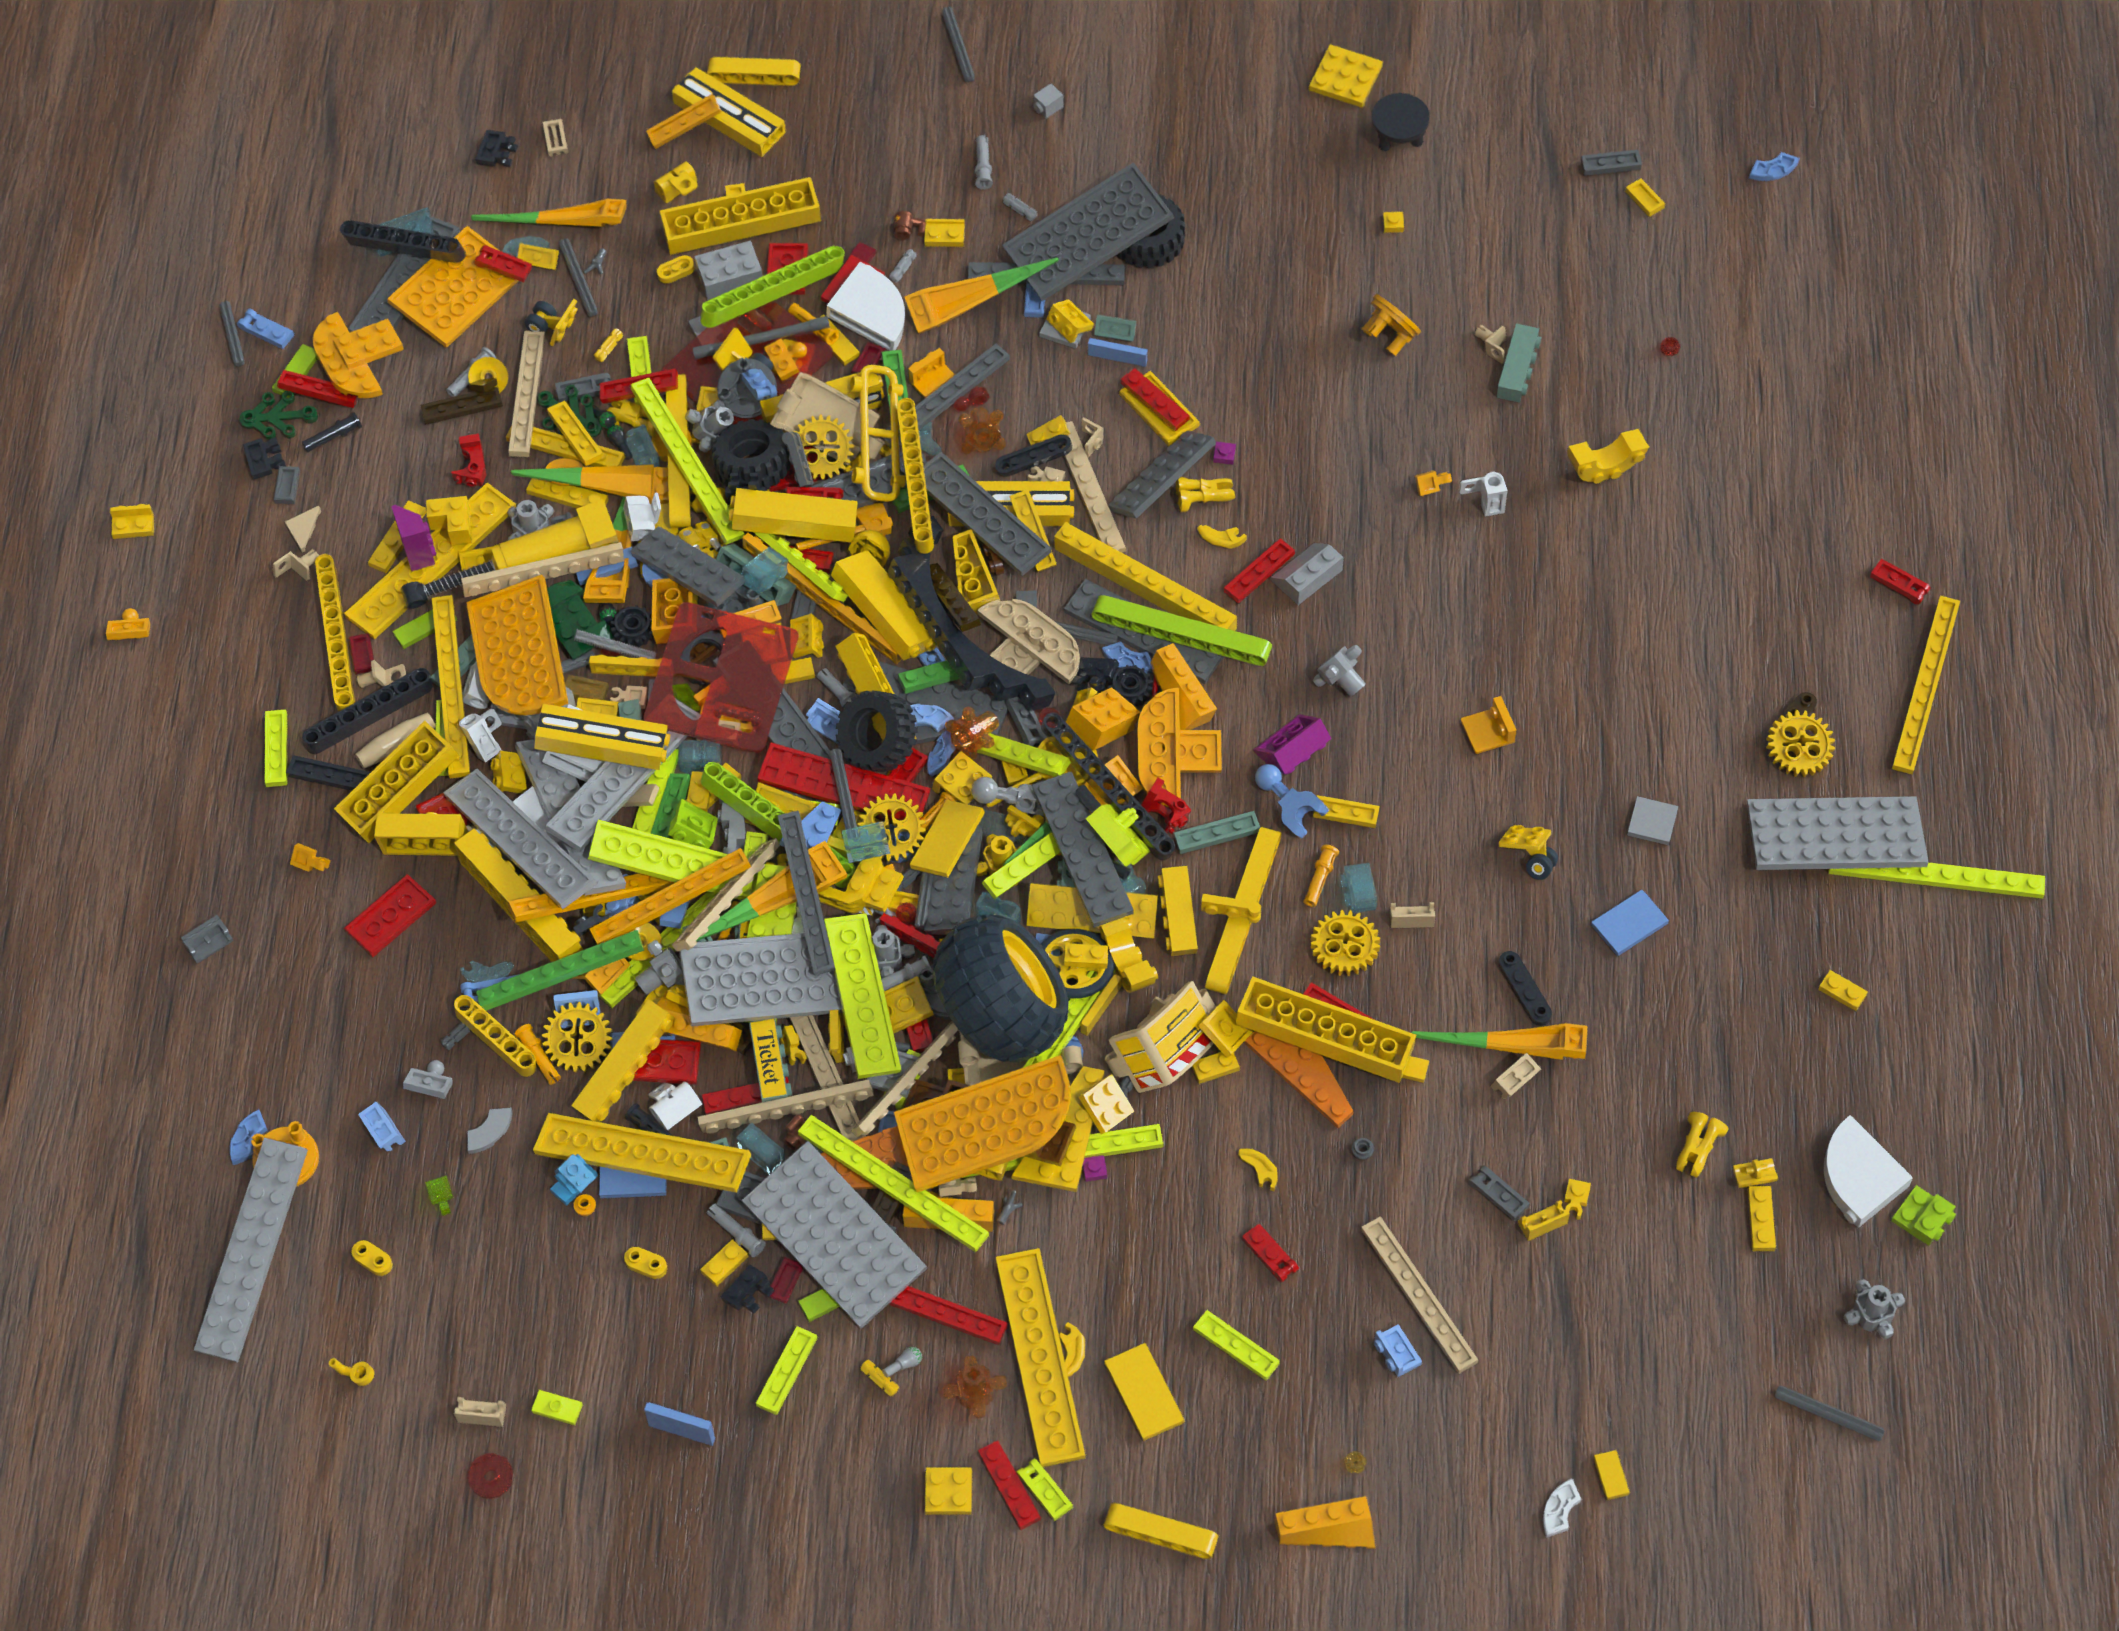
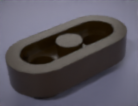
[1783,692,1817,718]

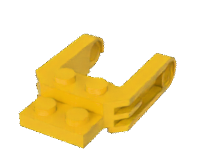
[818,836,904,914]

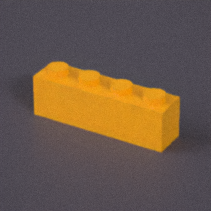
[1150,643,1217,730]
[657,990,742,1051]
[903,1190,994,1232]
[1275,1496,1375,1549]

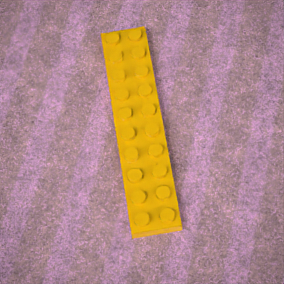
[344,483,517,640]
[533,1113,751,1193]
[996,1248,1085,1467]

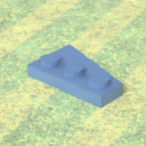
[779,802,841,849]

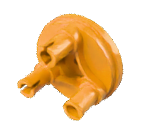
[1361,294,1421,356]
[251,1121,319,1187]

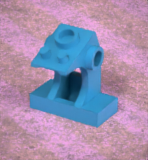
[550,1154,598,1206]

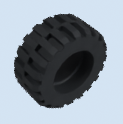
[1118,194,1185,268]
[711,419,791,490]
[836,690,918,772]

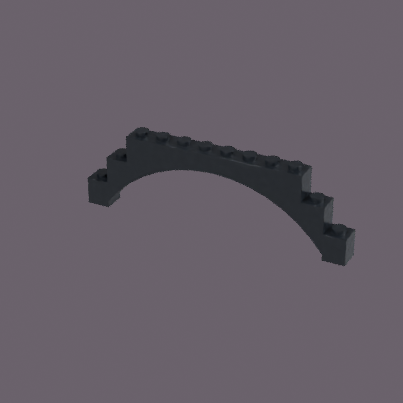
[887,516,1056,712]

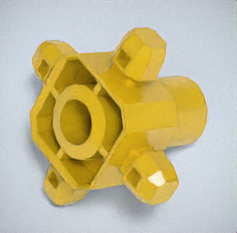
[976,834,1021,887]

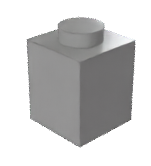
[1033,84,1064,118]

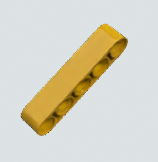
[707,57,801,86]
[454,995,536,1077]
[1104,1503,1218,1559]

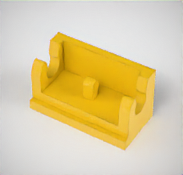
[1518,1200,1570,1241]

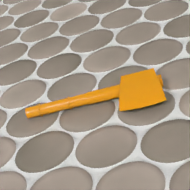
[795,503,893,551]

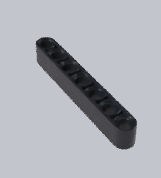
[340,220,466,263]
[302,668,433,754]

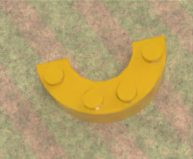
[1567,429,1649,484]
[1099,917,1158,993]

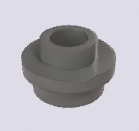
[1352,1138,1374,1160]

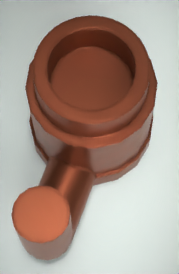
[894,211,926,240]
[783,1114,807,1152]

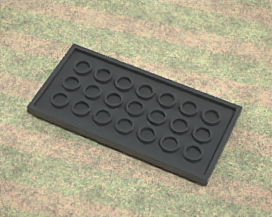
[1002,162,1174,301]

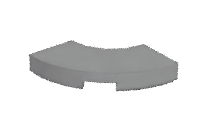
[468,1108,512,1154]

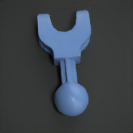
[1255,764,1329,839]

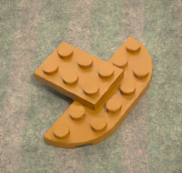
[313,312,404,398]
[1137,688,1222,807]

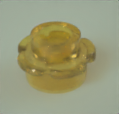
[1344,1451,1367,1473]

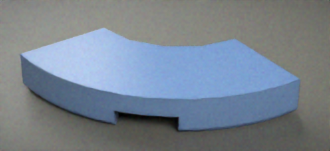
[910,704,954,732]

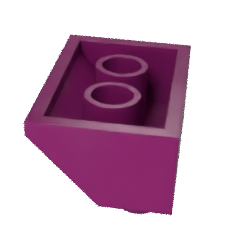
[391,505,436,571]
[1253,714,1332,775]

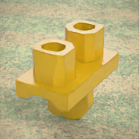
[1005,805,1045,837]
[1733,1158,1778,1188]

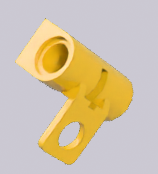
[654,162,698,204]

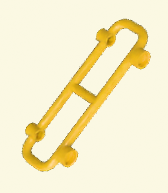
[850,365,906,502]

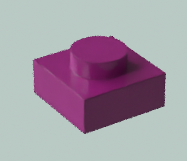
[1214,442,1236,465]
[1083,1155,1107,1182]

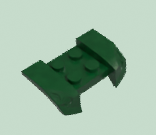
[547,580,614,660]

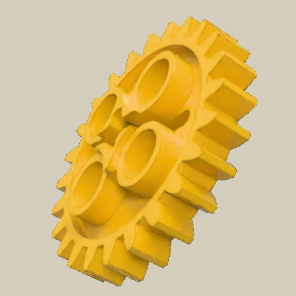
[793,414,855,480]
[1766,710,1835,777]
[857,793,926,862]
[1311,910,1380,976]
[542,1002,613,1073]

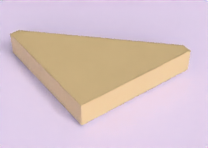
[285,506,321,552]

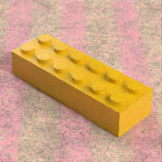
[334,720,459,843]

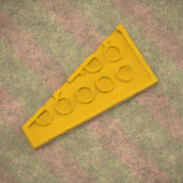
[1012,1066,1105,1192]

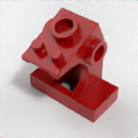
[451,434,487,487]
[1137,777,1192,834]

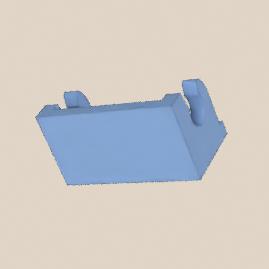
[806,698,840,745]
[358,1102,406,1151]

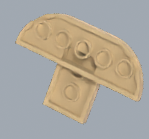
[978,599,1080,684]

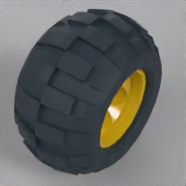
[933,914,1069,1063]

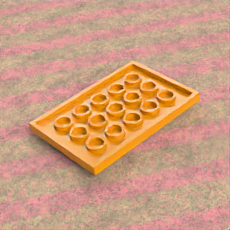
[388,226,518,348]

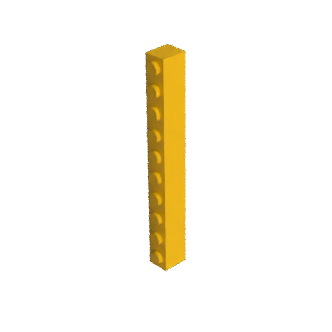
[1054,522,1237,631]

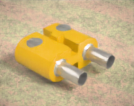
[678,521,722,553]

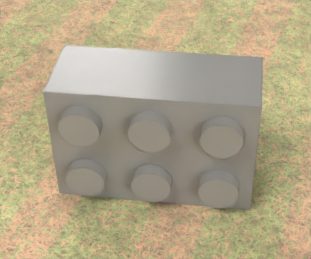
[695,241,763,300]

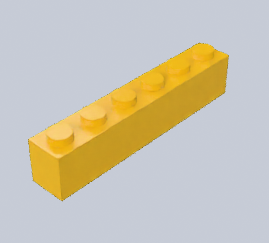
[836,633,917,742]
[572,999,674,1122]

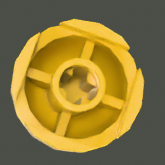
[848,530,890,567]

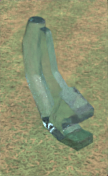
[502,236,550,258]
[919,422,943,456]
[460,961,514,983]

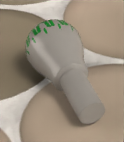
[883,1347,922,1378]

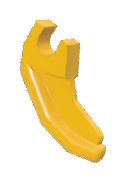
[1197,525,1247,549]
[1238,1149,1277,1191]
[1059,1322,1085,1377]

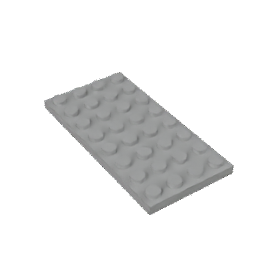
[1747,796,1928,870]
[679,933,843,1026]
[742,1141,927,1329]

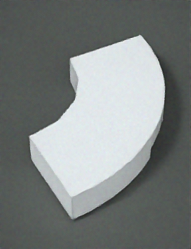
[1543,1479,1581,1538]

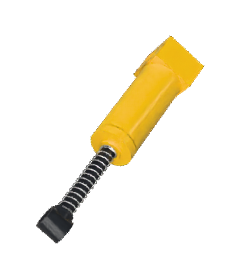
[400,499,619,609]

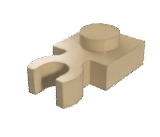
[1028,466,1065,481]
[610,686,648,709]
[939,1177,977,1197]

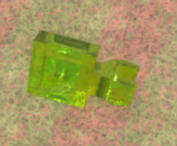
[668,683,700,711]
[425,1175,453,1216]

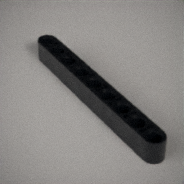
[1041,713,1175,860]

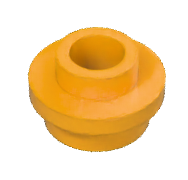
[574,1194,596,1216]

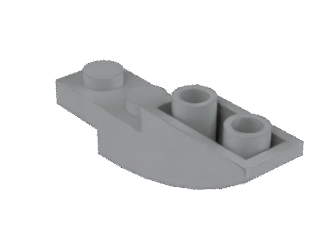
[718,799,746,854]

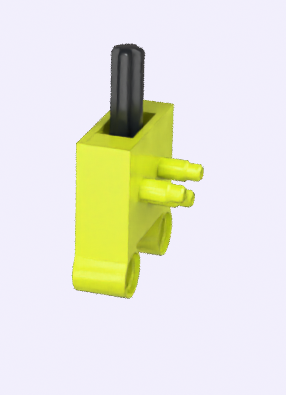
[1075,785,1150,867]

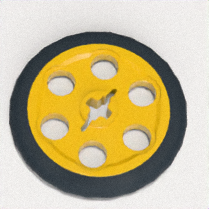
[1041,929,1115,999]

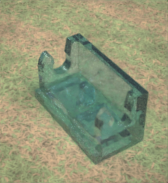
[626,424,660,467]

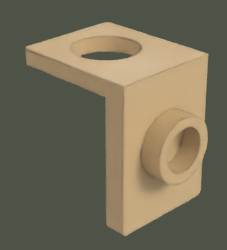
[1082,417,1103,458]

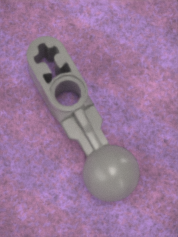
[971,777,1044,816]

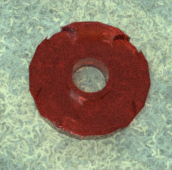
[467,1453,514,1499]

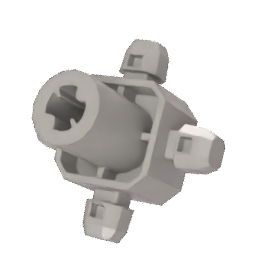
[685,400,734,452]
[507,500,554,540]
[1313,645,1366,697]
[872,925,915,978]
[635,940,685,995]
[1844,1279,1905,1339]

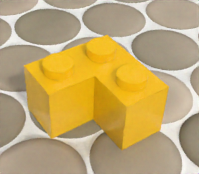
[426,496,472,545]

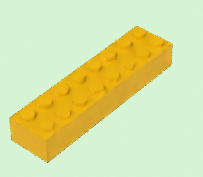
[660,177,821,255]
[454,828,583,962]
[1236,976,1416,1083]

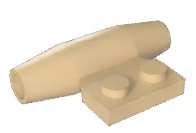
[355,713,436,769]

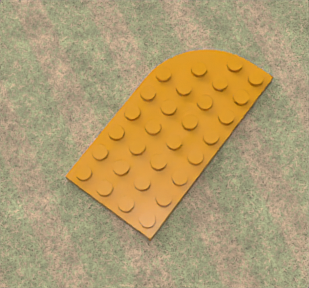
[467,574,569,715]
[894,1055,1071,1193]

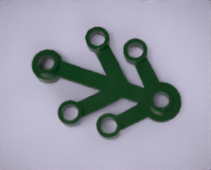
[537,385,602,437]
[239,390,318,440]

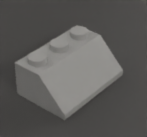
[1270,543,1344,605]

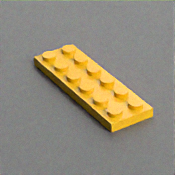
[1027,883,1158,938]

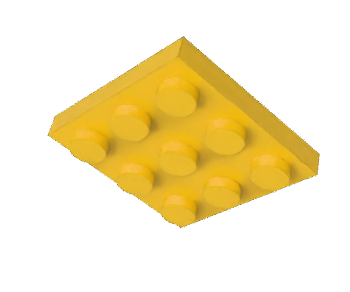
[1309,45,1383,107]

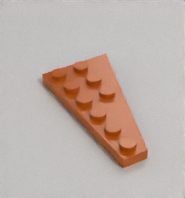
[1245,1031,1353,1128]
[821,1126,909,1190]

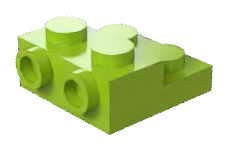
[668,799,718,849]
[1891,1185,1956,1246]

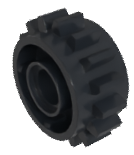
[611,605,653,648]
[1108,665,1153,707]

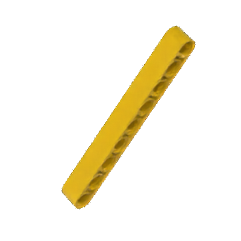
[666,374,691,528]
[897,398,934,554]
[315,554,355,712]
[1205,827,1282,995]

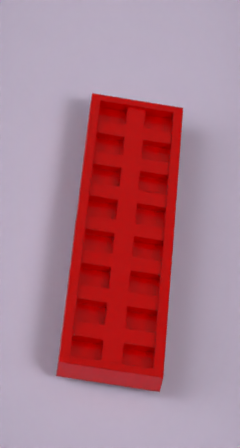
[757,742,931,821]

